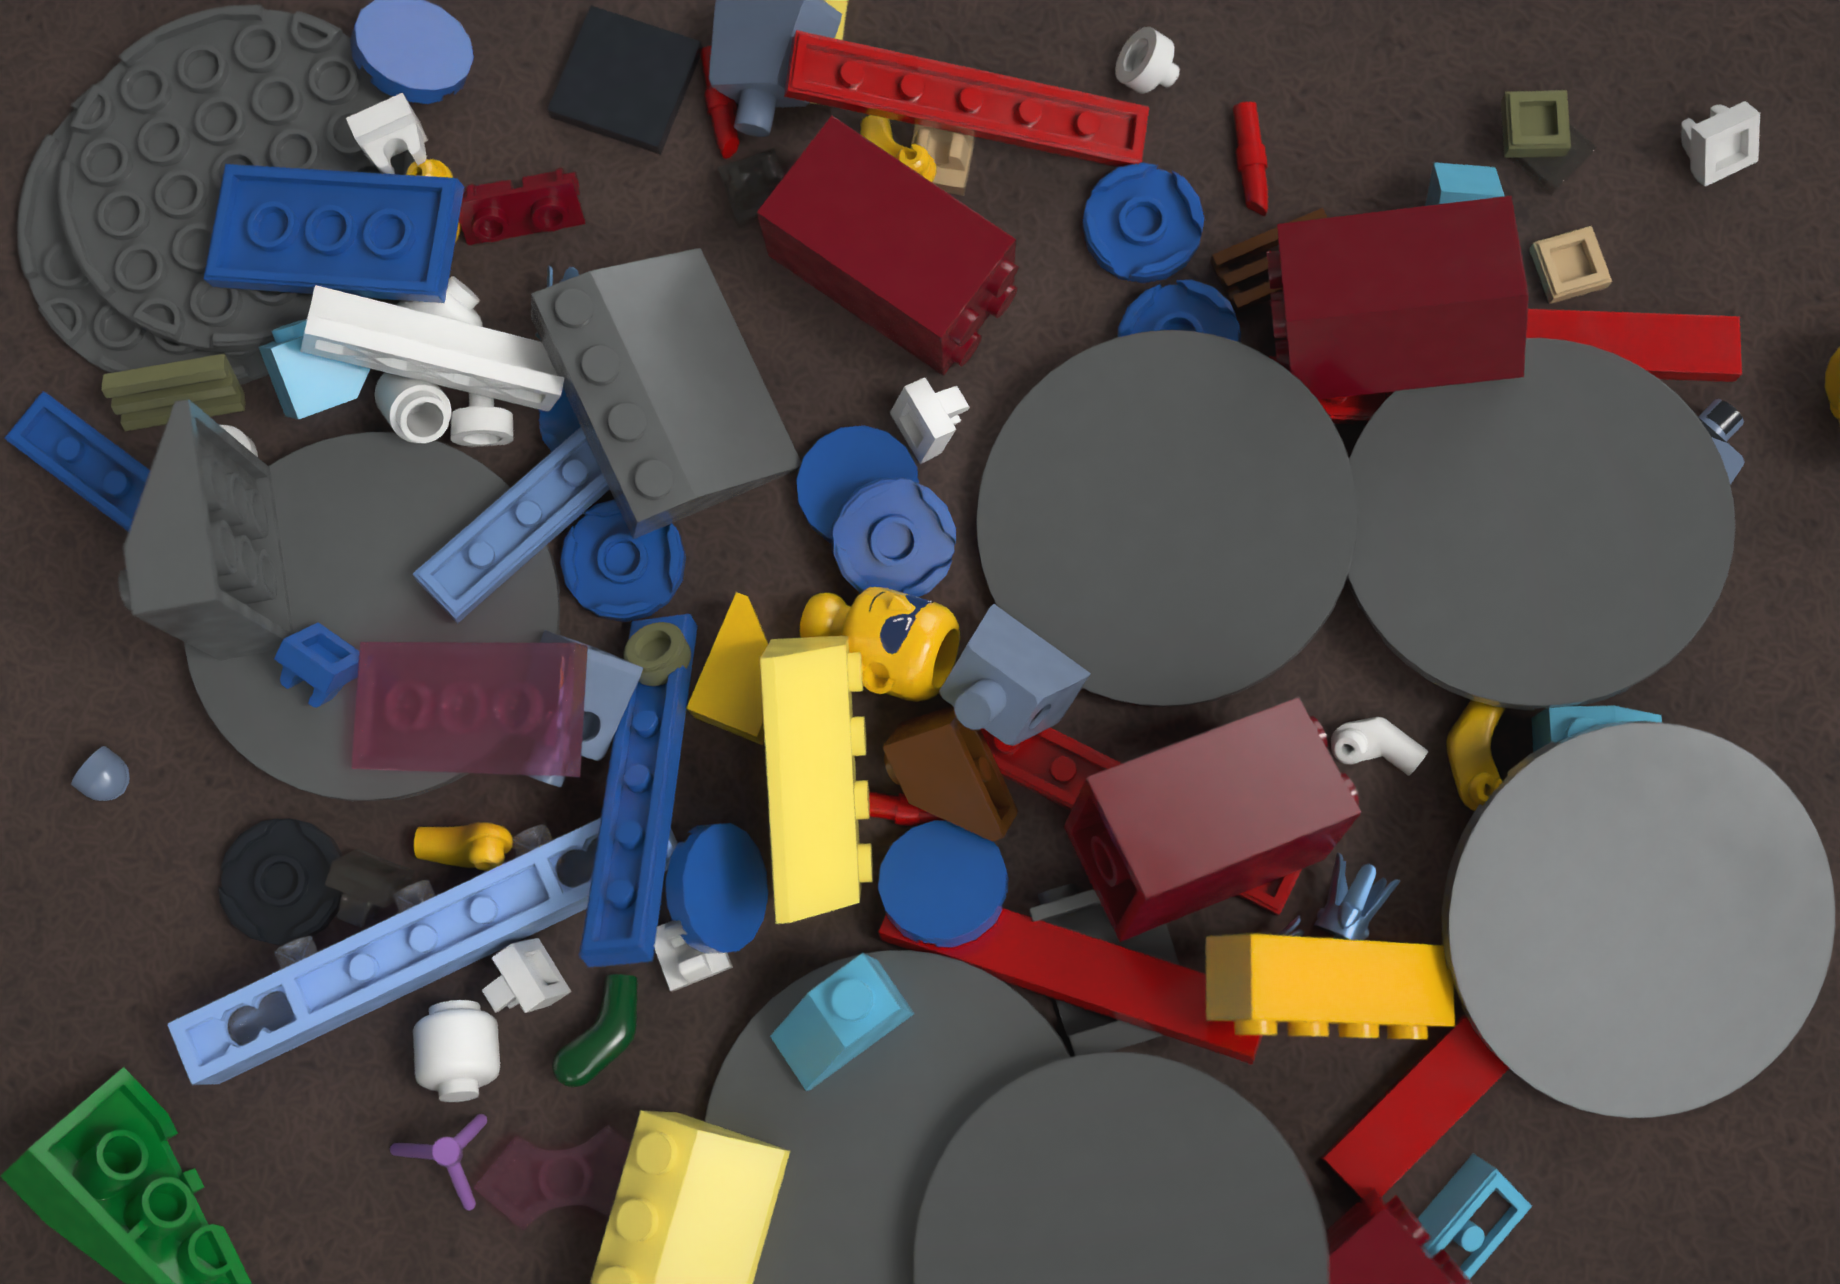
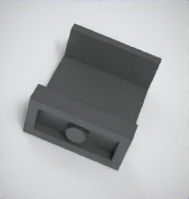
[1029,884,1179,1057]

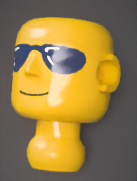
[800,587,960,702]

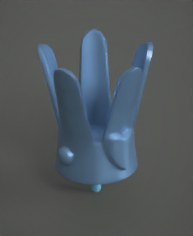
[1314,852,1400,941]

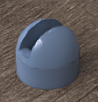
[71,746,130,801]

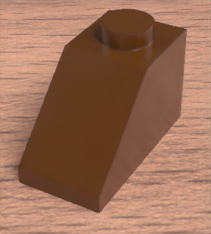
[883,705,1019,841]

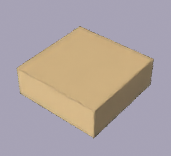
[1529,226,1612,304]

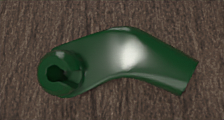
[552,974,638,1087]

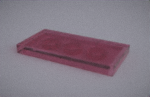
[351,642,588,777]

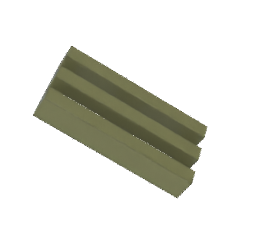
[101,353,245,431]

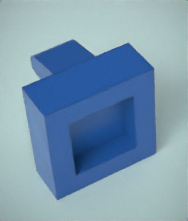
[274,622,368,708]

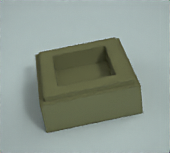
[1501,90,1571,158]

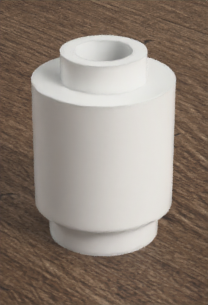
[375,372,451,443]

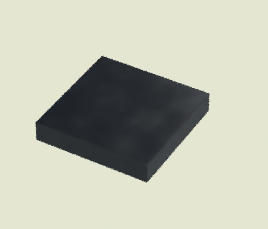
[547,5,703,155]

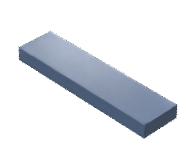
[413,427,610,624]

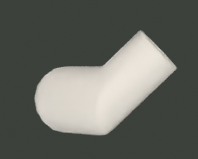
[1331,717,1428,776]

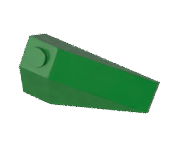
[0,1067,252,1284]

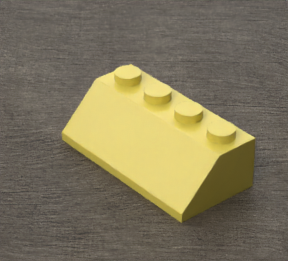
[760,636,873,924]
[590,1111,790,1284]

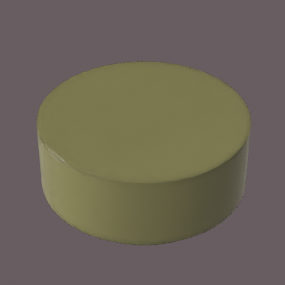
[624,622,691,686]

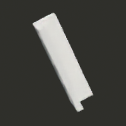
[300,285,564,412]

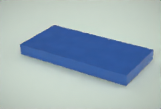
[203,164,464,303]

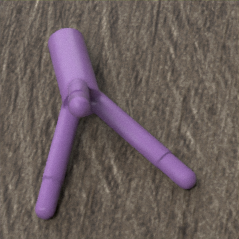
[390,1114,487,1210]

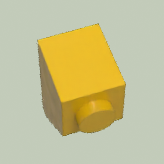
[686,592,768,745]

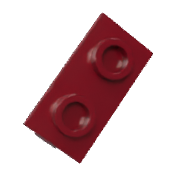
[459,168,586,245]

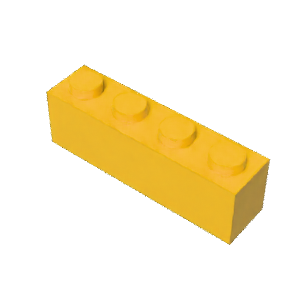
[1206,934,1455,1040]

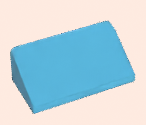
[1418,1153,1532,1279]

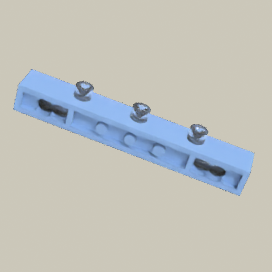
[167,818,678,1085]

